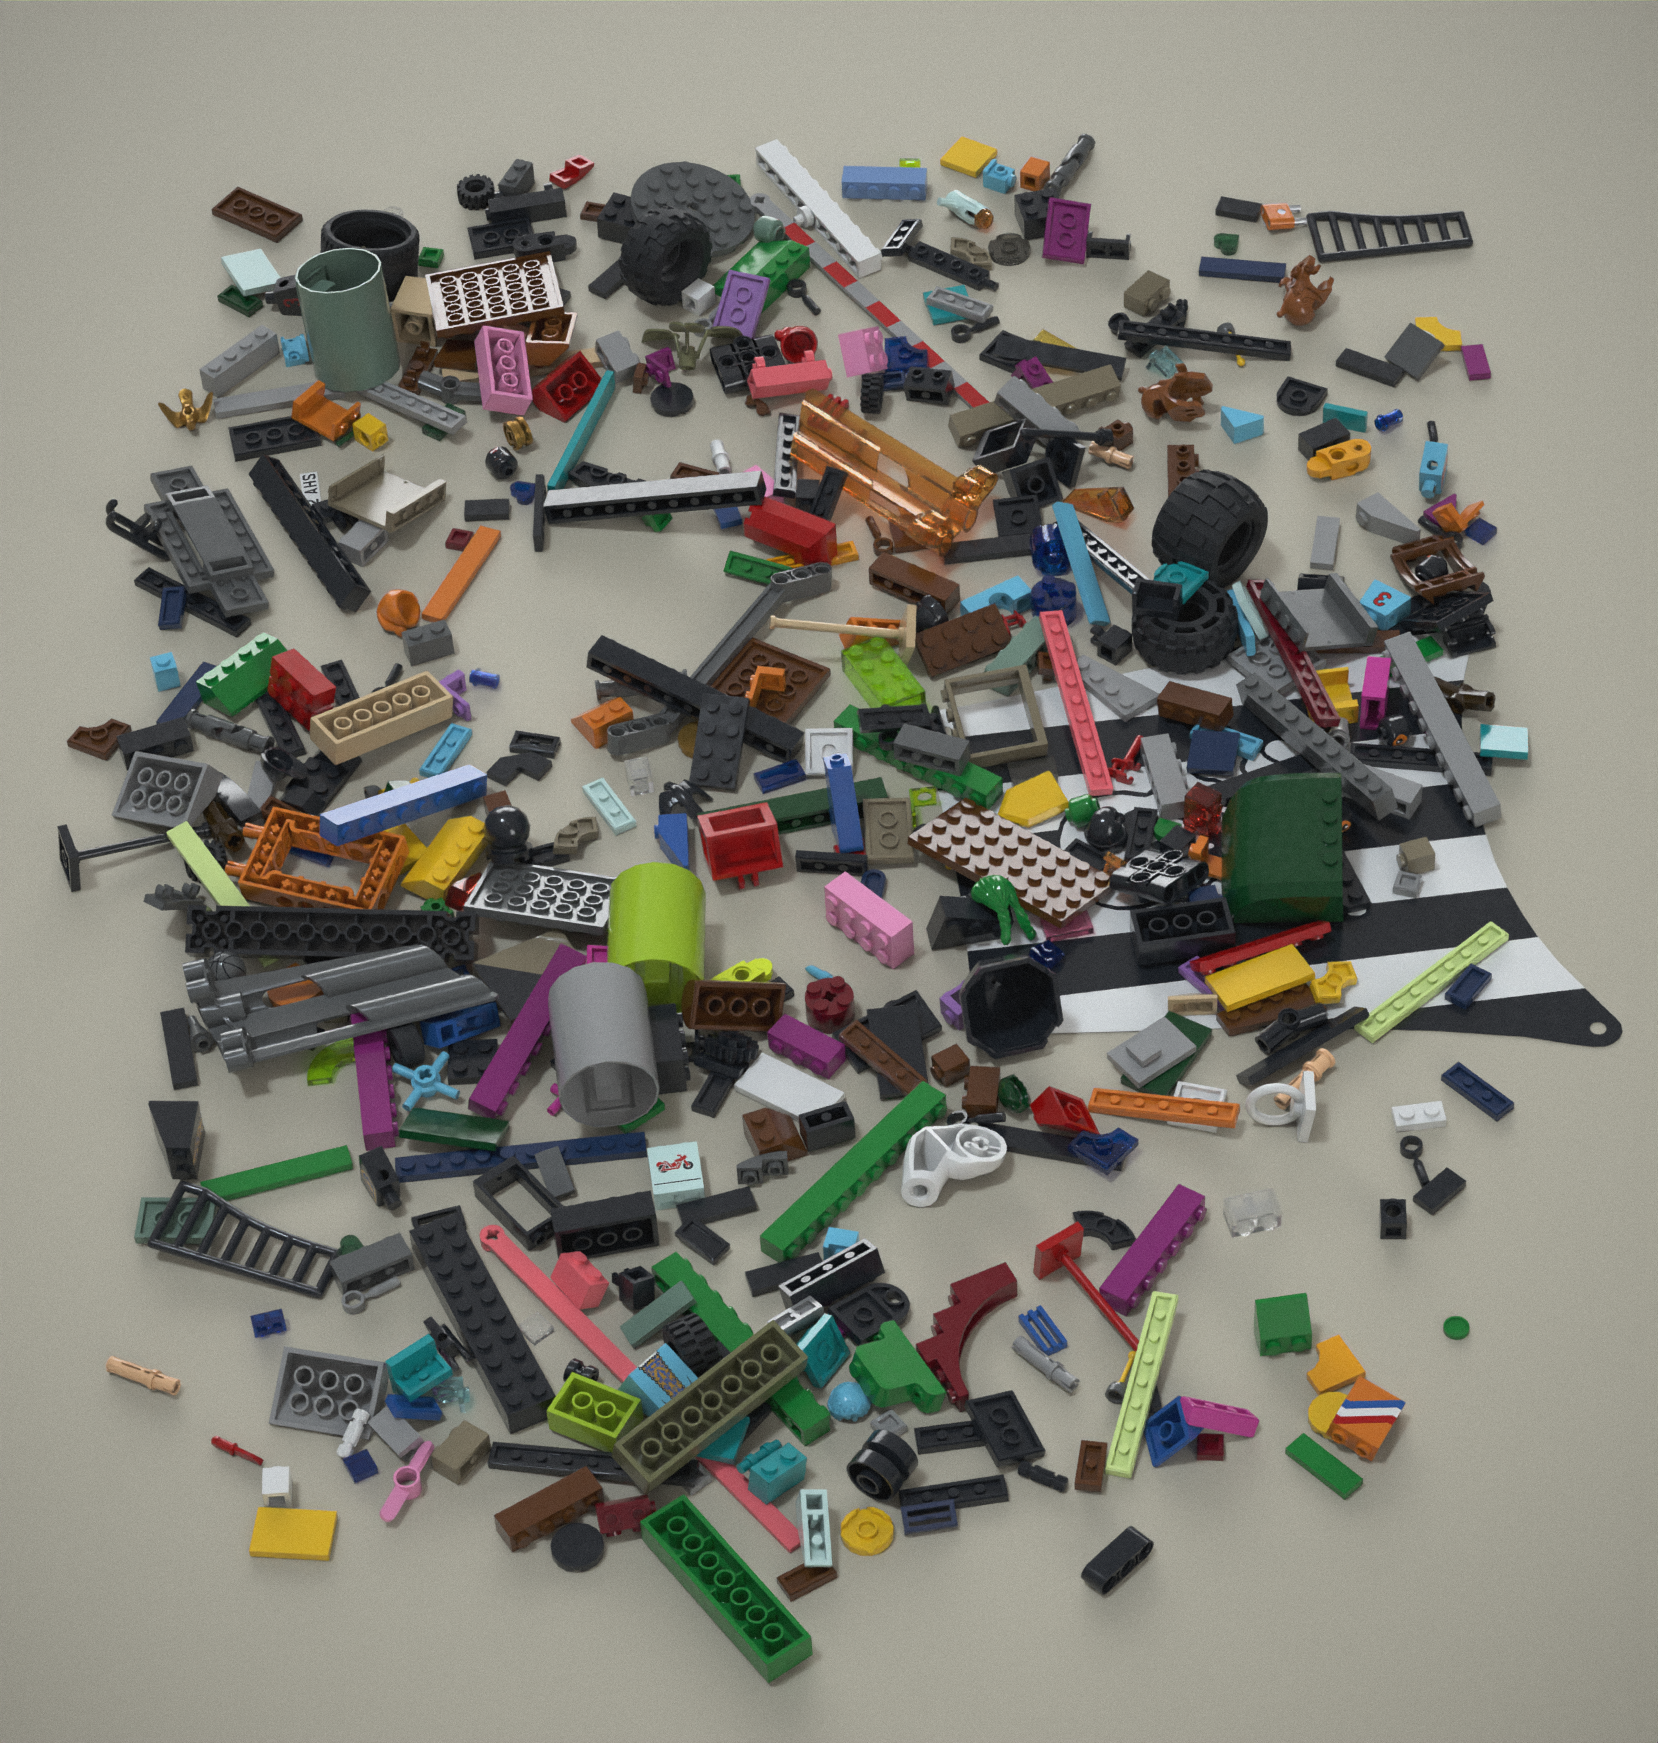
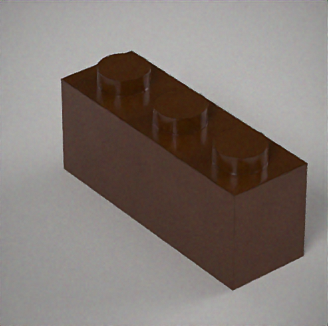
[1157,681,1234,732]

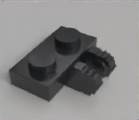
[312,499,359,530]

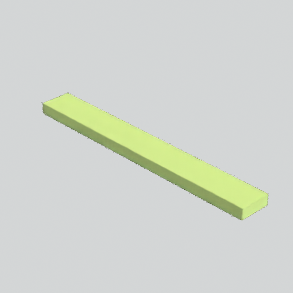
[166,821,279,968]
[1354,921,1509,1043]
[1104,1291,1179,1478]

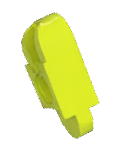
[711,958,773,982]

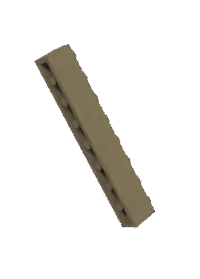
[948,364,1121,448]

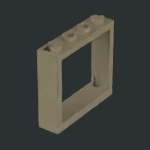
[940,664,1048,768]

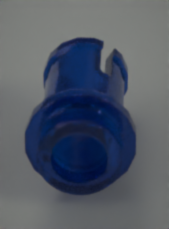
[1374,409,1403,431]
[469,668,500,689]

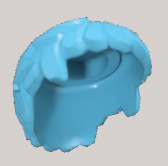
[827,1382,872,1422]

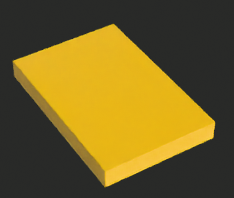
[249,1507,338,1561]

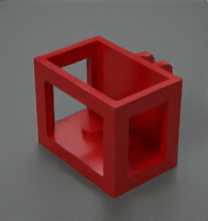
[697,802,783,889]

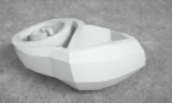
[901,1124,1007,1207]

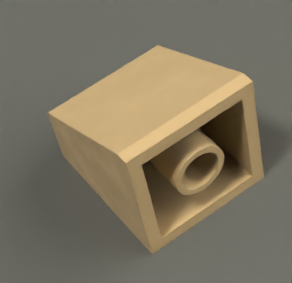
[390,276,437,347]

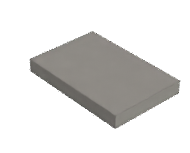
[1107,1016,1196,1089]

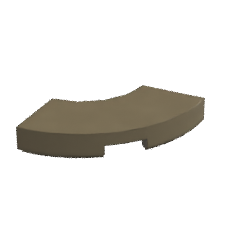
[950,237,992,271]
[553,817,598,855]

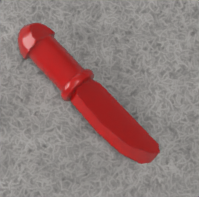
[211,1436,264,1466]

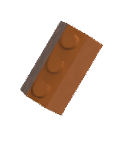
[526,312,577,367]

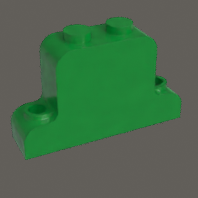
[849,1320,946,1413]

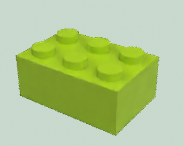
[546,1372,644,1452]

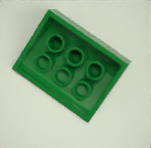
[712,240,810,314]

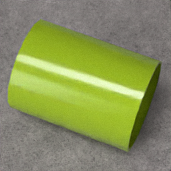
[607,862,706,1018]

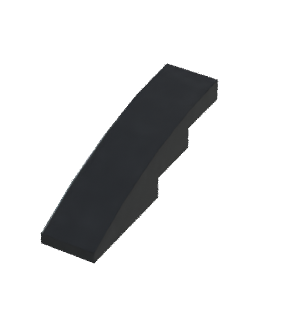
[213,772,263,828]

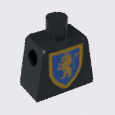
[359,1146,402,1210]

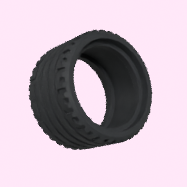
[320,209,420,303]

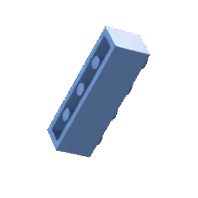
[841,166,928,200]

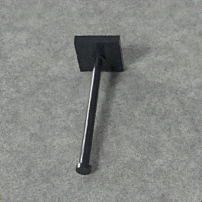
[57,822,210,892]

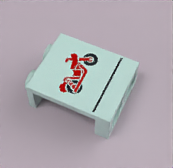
[647,1141,705,1211]

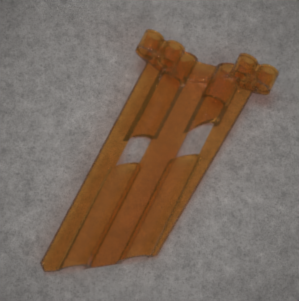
[790,388,998,557]

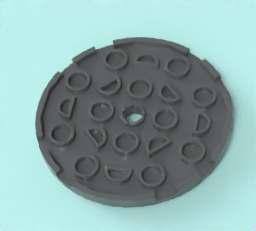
[629,161,755,257]

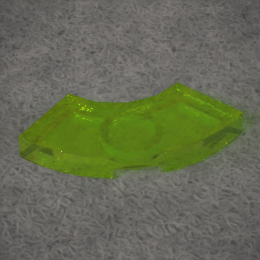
[307,1037,355,1086]

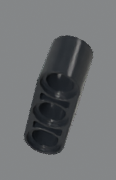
[1081,1526,1154,1595]

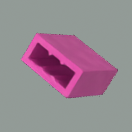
[1360,656,1391,730]

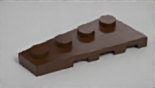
[1216,983,1327,1036]

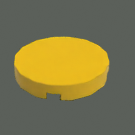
[1308,1392,1347,1440]
[840,1507,894,1556]

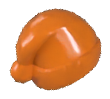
[377,589,420,637]

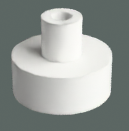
[793,205,815,228]

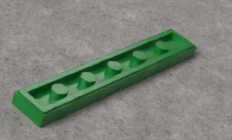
[200,1145,353,1201]

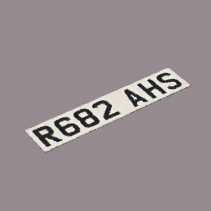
[300,472,321,506]

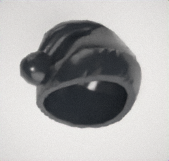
[915,594,949,633]
[1084,806,1128,854]

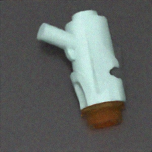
[937,190,994,229]

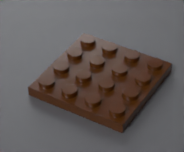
[710,637,831,725]

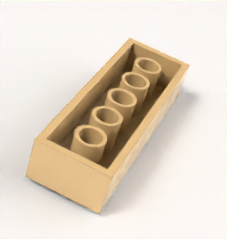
[310,671,453,765]

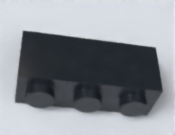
[116,717,194,771]

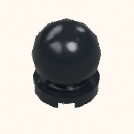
[483,805,534,864]

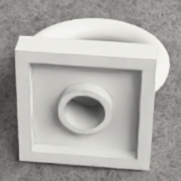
[1245,1071,1316,1142]

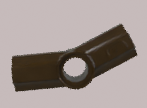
[1434,677,1496,714]
[202,800,245,852]

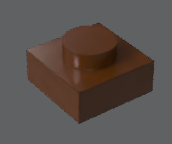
[633,363,649,394]

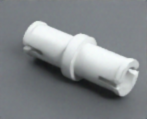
[710,439,731,474]

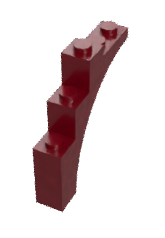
[916,1262,1018,1412]

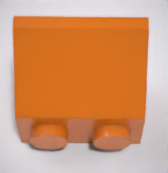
[571,697,634,749]

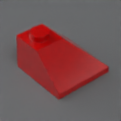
[1029,1086,1100,1138]

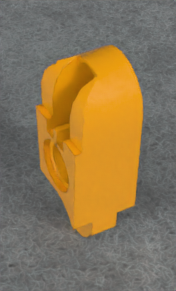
[1307,439,1371,480]

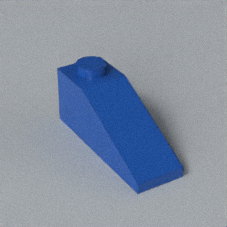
[654,813,690,870]
[419,1002,501,1048]

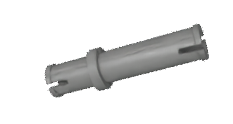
[1012,1336,1080,1393]

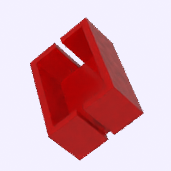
[268,648,336,731]

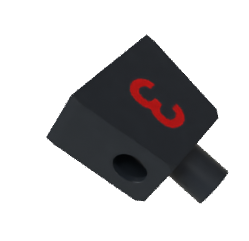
[265,274,302,316]

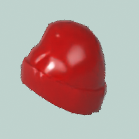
[774,326,818,363]

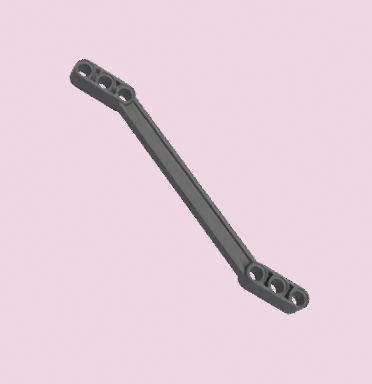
[607,562,832,755]

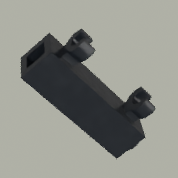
[485,183,567,223]

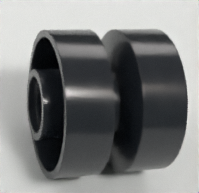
[846,1429,918,1502]

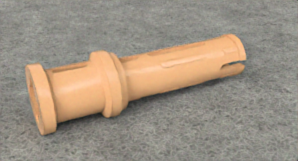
[1274,1048,1336,1110]

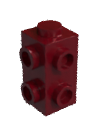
[595,1494,656,1537]

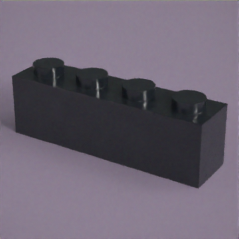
[778,1238,885,1310]

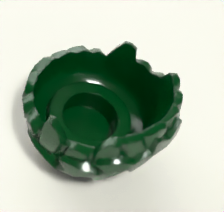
[998,1074,1030,1113]

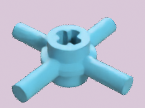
[392,1051,460,1111]

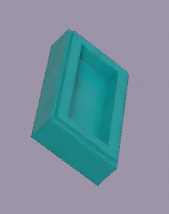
[1322,403,1368,433]

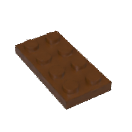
[915,603,1011,678]

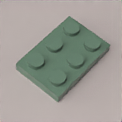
[134,1197,217,1244]

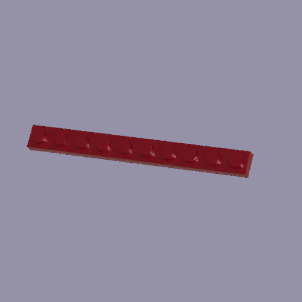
[1246,579,1341,727]

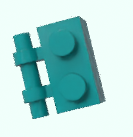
[736,1439,807,1505]

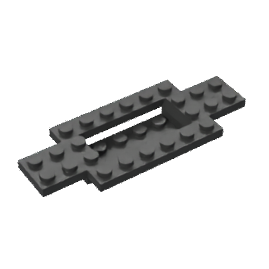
[144,466,274,617]

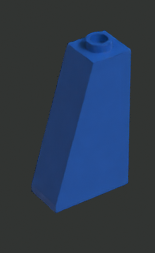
[823,753,864,853]

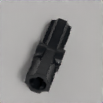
[1255,1002,1328,1054]

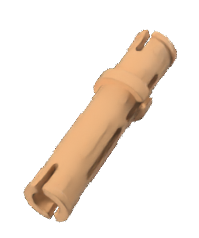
[106,1356,181,1396]

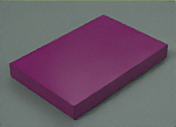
[1042,197,1091,264]

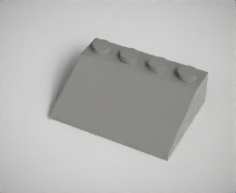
[111,751,223,828]
[269,1346,389,1440]

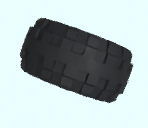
[619,206,713,306]
[1131,579,1238,675]

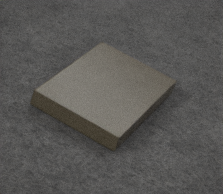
[863,797,914,865]

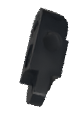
[512,231,577,262]

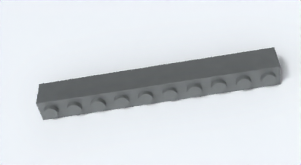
[1236,672,1398,821]

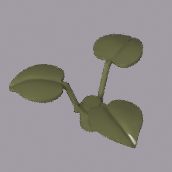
[641,322,743,370]

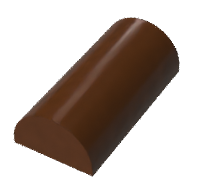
[681,979,786,1032]

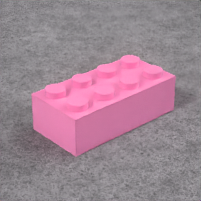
[474,325,533,416]
[824,872,914,969]

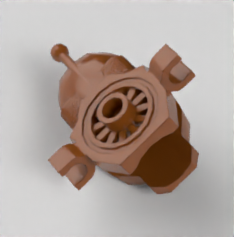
[1276,255,1334,326]
[1138,363,1213,422]

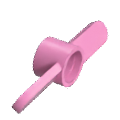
[379,1441,435,1522]

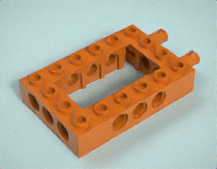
[225,806,409,909]

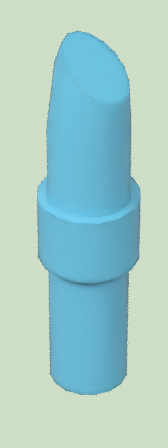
[805,965,833,980]

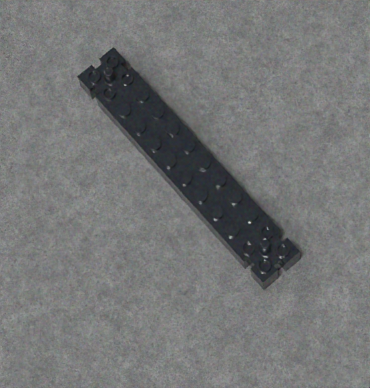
[185,905,480,964]

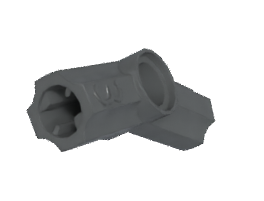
[417,371,482,405]

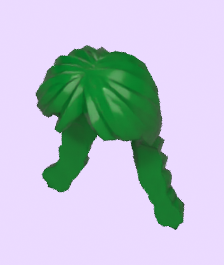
[971,875,1037,946]

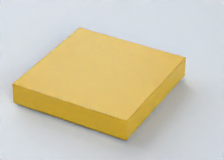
[940,136,997,178]

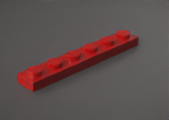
[1189,920,1331,975]

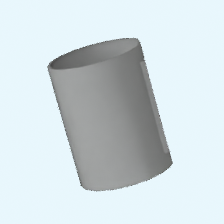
[548,962,660,1127]

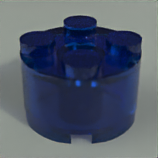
[1029,524,1071,576]
[1031,575,1077,626]

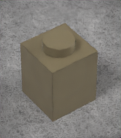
[1396,837,1435,874]

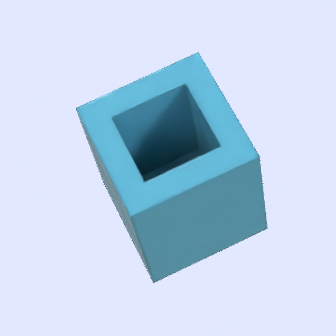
[150,652,181,692]

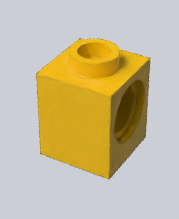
[352,413,389,452]

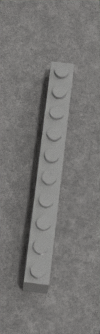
[1382,632,1502,827]

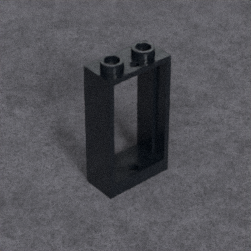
[473,1155,563,1252]

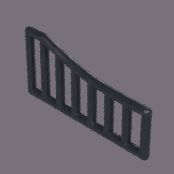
[1306,211,1473,262]
[147,1181,343,1298]

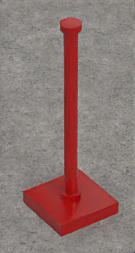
[1033,1221,1139,1352]

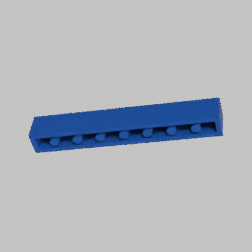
[319,764,487,846]

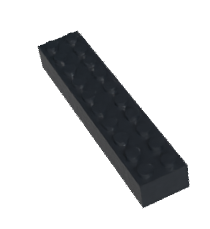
[409,1213,556,1434]

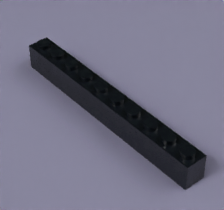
[248,454,371,612]
[543,471,767,524]
[586,635,805,765]

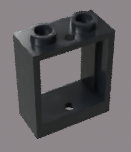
[972,418,1036,477]

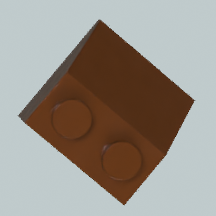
[742,1107,808,1161]

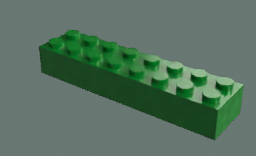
[640,1494,813,1683]

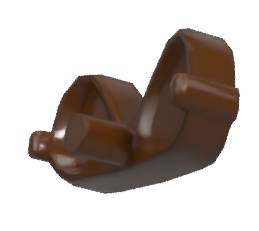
[745,394,771,416]

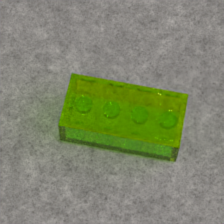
[841,637,926,708]

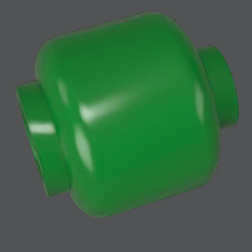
[1065,794,1101,828]

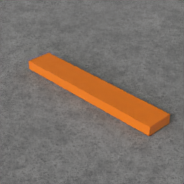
[421,525,501,622]
[1088,1088,1240,1129]

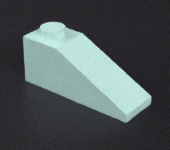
[795,1489,832,1567]

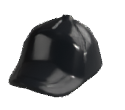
[260,747,308,781]

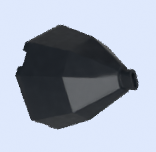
[959,954,1064,1059]

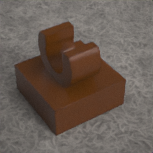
[1037,652,1055,681]

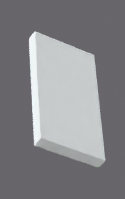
[734,1053,845,1122]

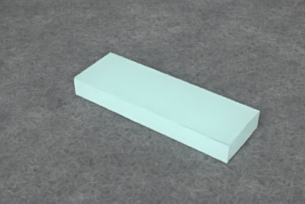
[582,778,637,836]

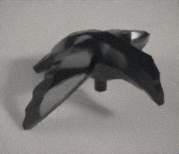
[659,779,713,820]

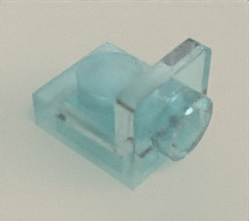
[1146,346,1183,379]
[432,1376,470,1413]

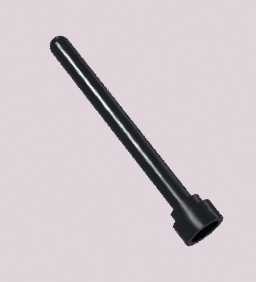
[1020,428,1113,447]

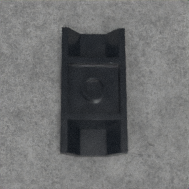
[279,749,362,817]

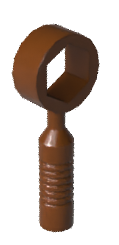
[865,516,894,557]

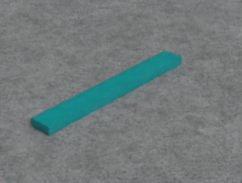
[547,370,616,491]

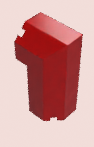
[744,496,838,566]

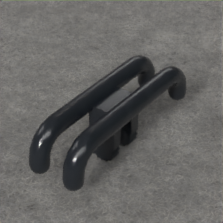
[105,499,170,560]

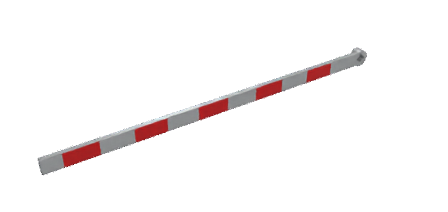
[750,193,989,408]

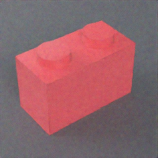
[550,1251,609,1310]

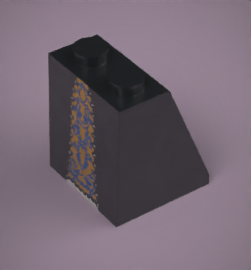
[148,1101,205,1180]

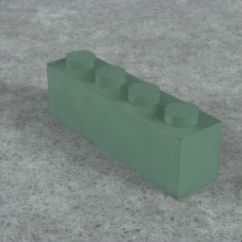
[984,616,1048,696]

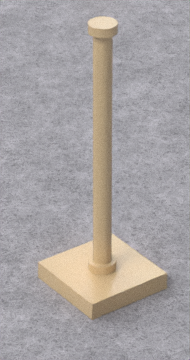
[769,604,917,665]

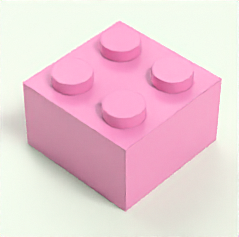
[838,326,888,377]

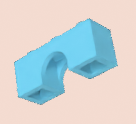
[960,575,1033,616]

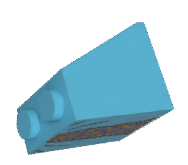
[618,1343,698,1417]

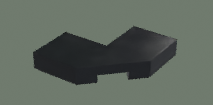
[486,752,552,786]

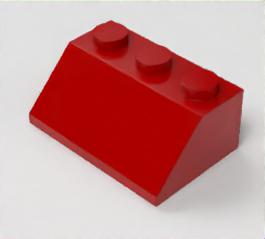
[531,351,602,422]

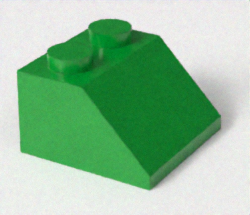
[1254,1293,1312,1356]

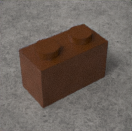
[962,1066,1001,1118]

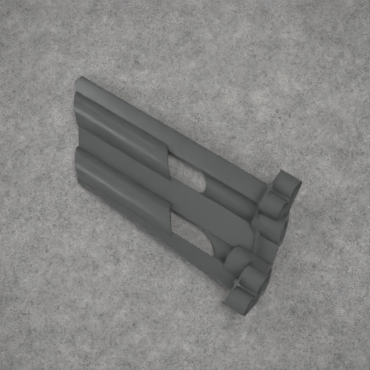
[182,944,499,1073]

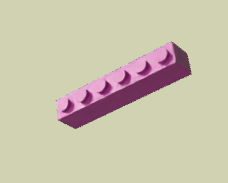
[1099,1184,1207,1316]

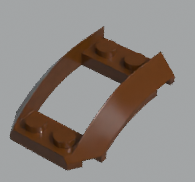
[1390,535,1485,604]

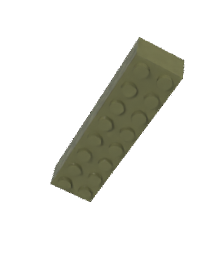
[612,1320,808,1495]

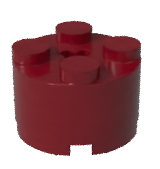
[805,976,855,1034]

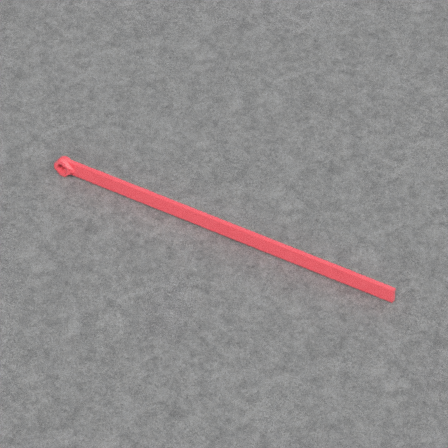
[480,1225,801,1553]

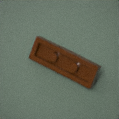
[398,341,438,395]

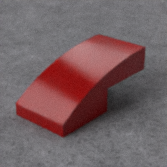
[549,154,594,189]

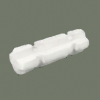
[336,1408,369,1460]

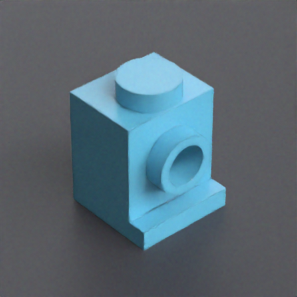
[983,159,1017,194]
[823,1227,859,1260]

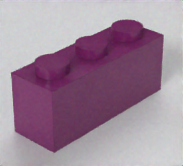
[767,1014,846,1080]

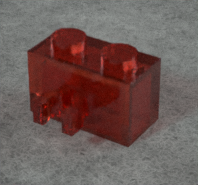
[1183,782,1223,839]

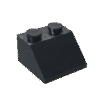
[1002,456,1063,507]

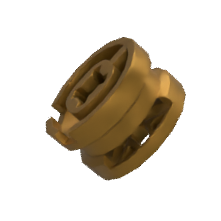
[503,416,533,451]

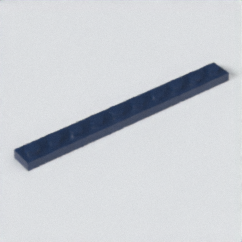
[395,1132,647,1183]

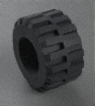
[662,1312,721,1378]

